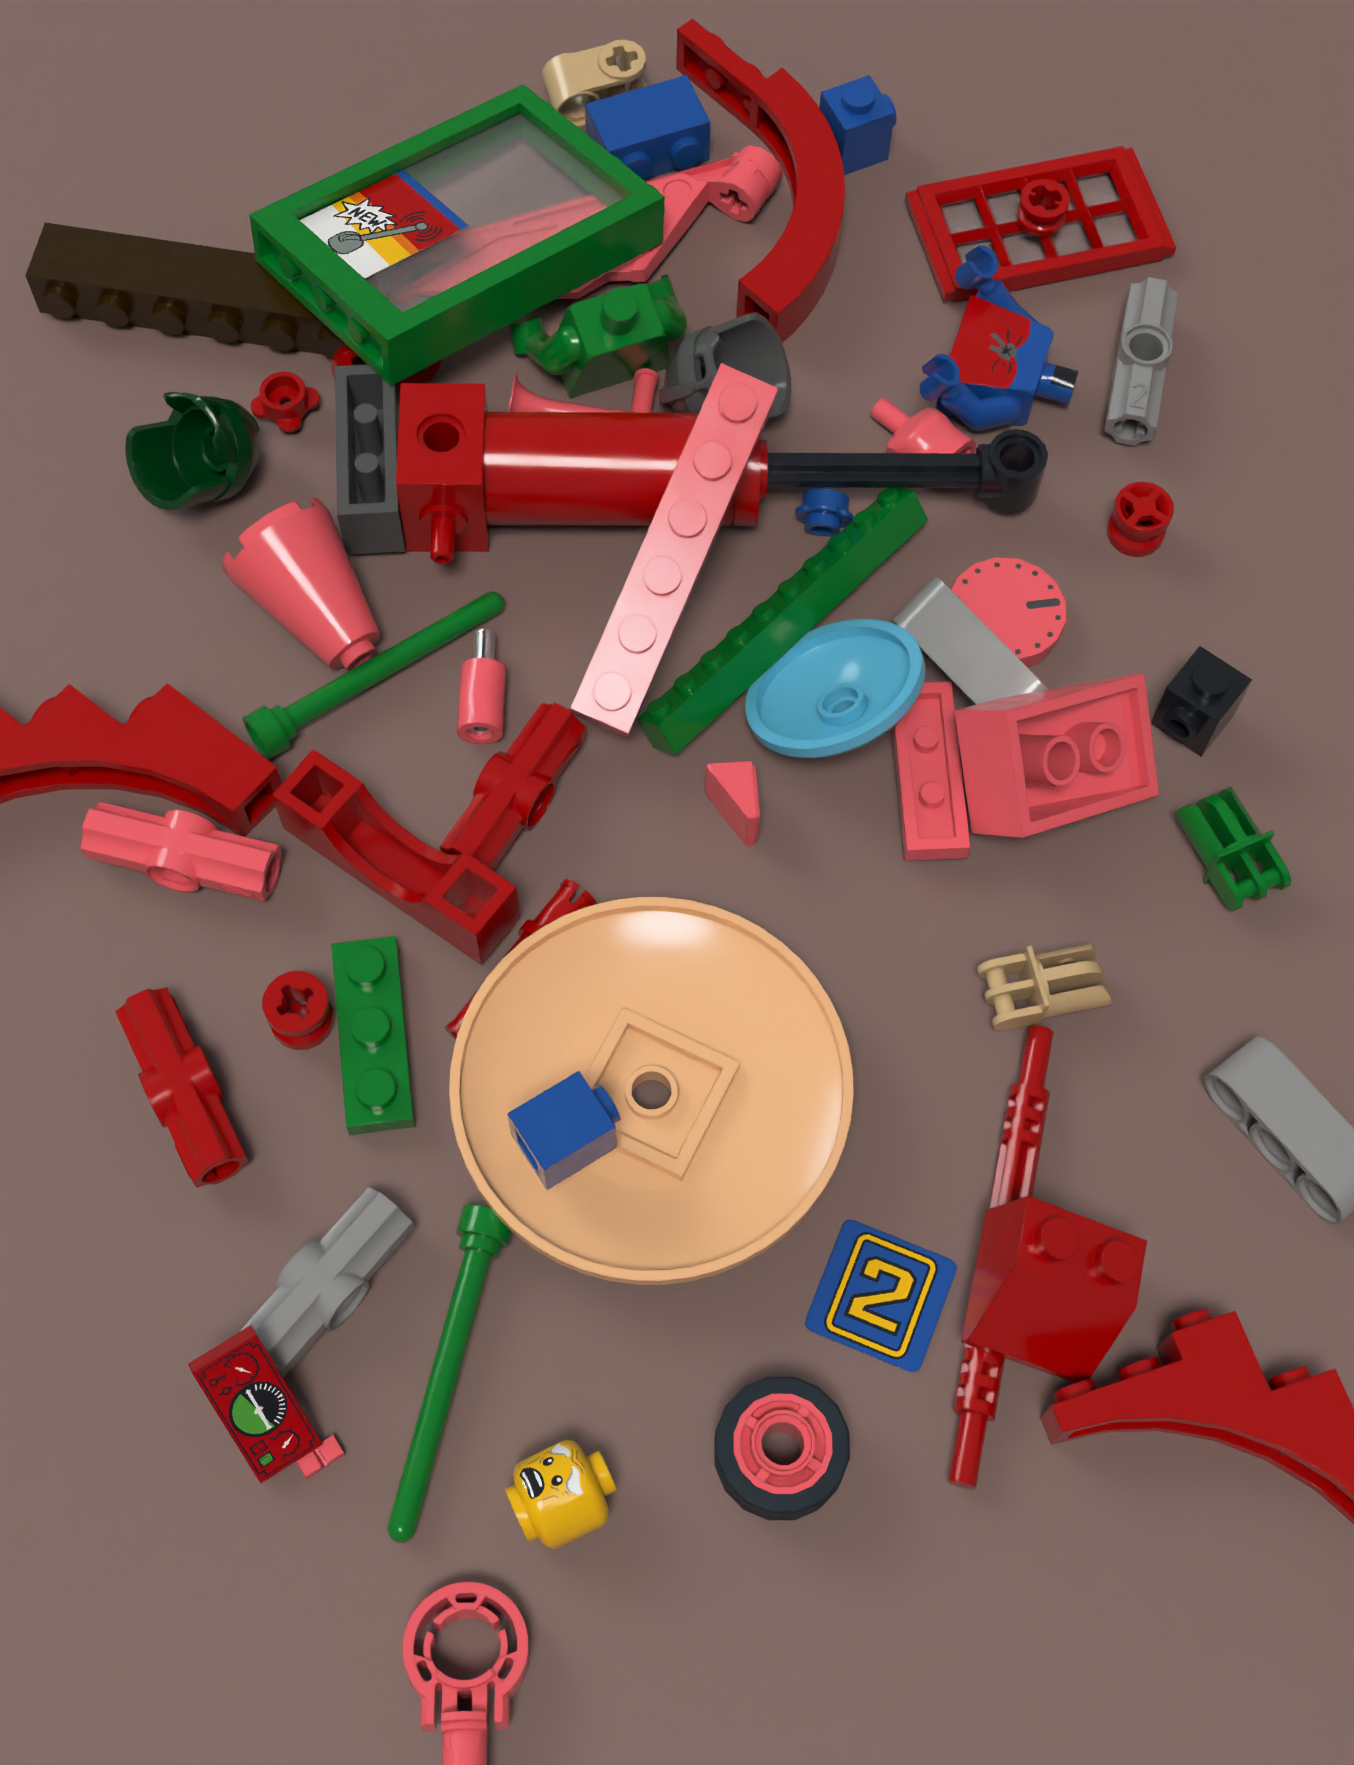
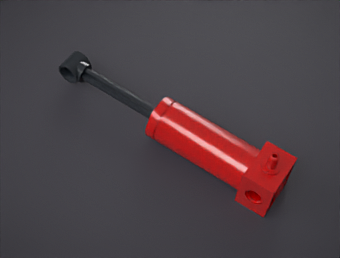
[396,383,1048,565]

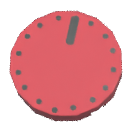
[951,557,1066,667]

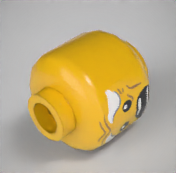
[505,1439,617,1549]

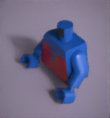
[919,245,1079,431]

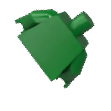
[508,274,687,399]

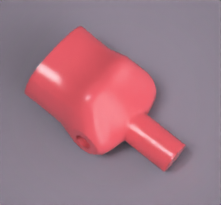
[871,398,976,454]

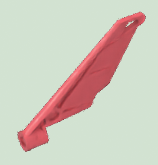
[386,145,783,306]

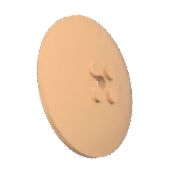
[449,897,854,1285]

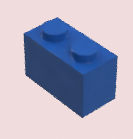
[585,75,711,180]

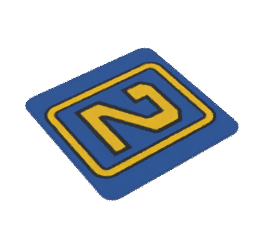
[805,1220,957,1372]

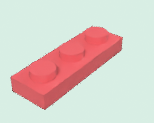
[892,681,970,861]

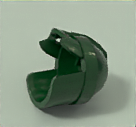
[125,392,260,510]

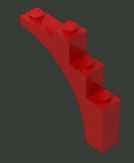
[0,683,282,837]
[1040,1308,1354,1524]

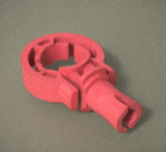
[402,1582,529,1765]

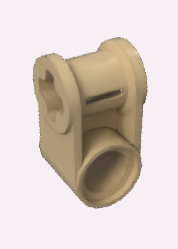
[542,39,647,128]

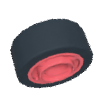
[714,1377,850,1520]

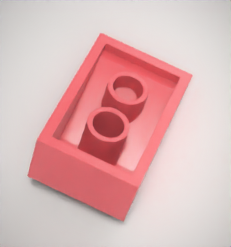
[954,673,1159,838]

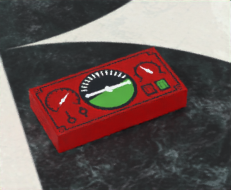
[188,1325,323,1484]

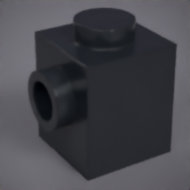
[1151,646,1252,757]

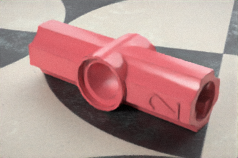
[80,802,282,902]

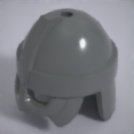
[656,313,791,418]

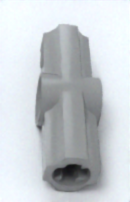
[1104,277,1178,446]
[240,1186,415,1378]

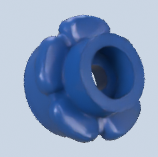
[795,489,853,537]

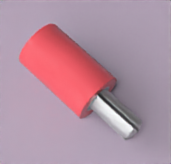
[457,629,506,744]

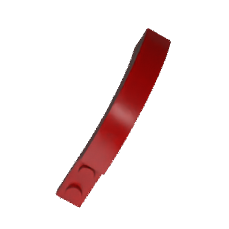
[676,18,845,343]

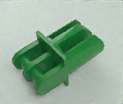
[1175,786,1291,911]

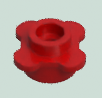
[251,372,320,433]

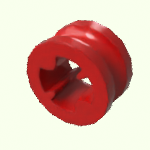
[1016,179,1070,237]

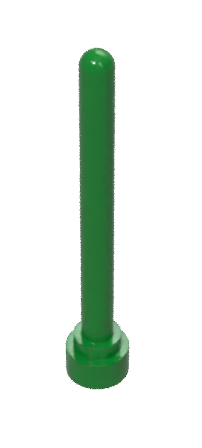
[242,591,504,760]
[387,1204,512,1543]

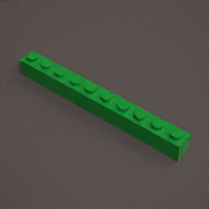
[636,488,928,755]

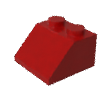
[961,1196,1147,1383]

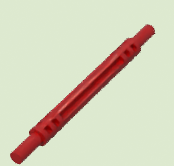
[948,1025,1054,1489]

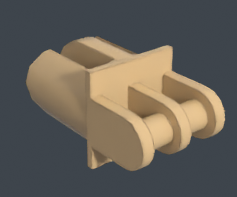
[977,943,1112,1031]

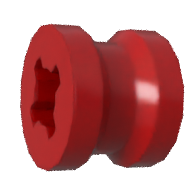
[1107,482,1174,557]
[262,971,334,1050]

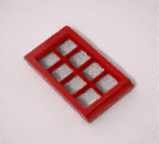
[905,146,1176,303]

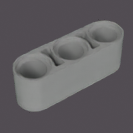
[891,576,1048,705]
[1204,1036,1354,1225]

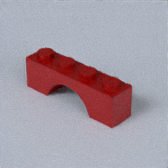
[272,749,520,965]

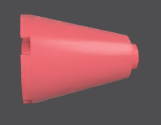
[222,497,380,671]

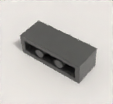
[335,365,405,555]

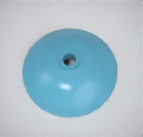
[745,619,926,758]

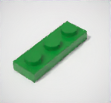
[331,936,415,1135]

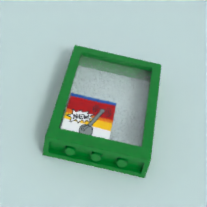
[249,84,665,386]

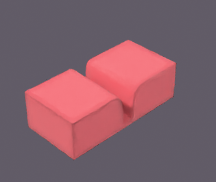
[296,1435,345,1479]

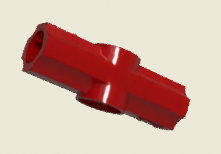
[440,702,587,871]
[115,987,249,1188]

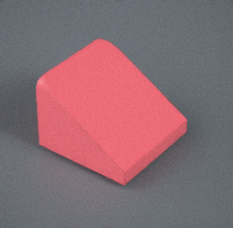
[705,761,760,845]

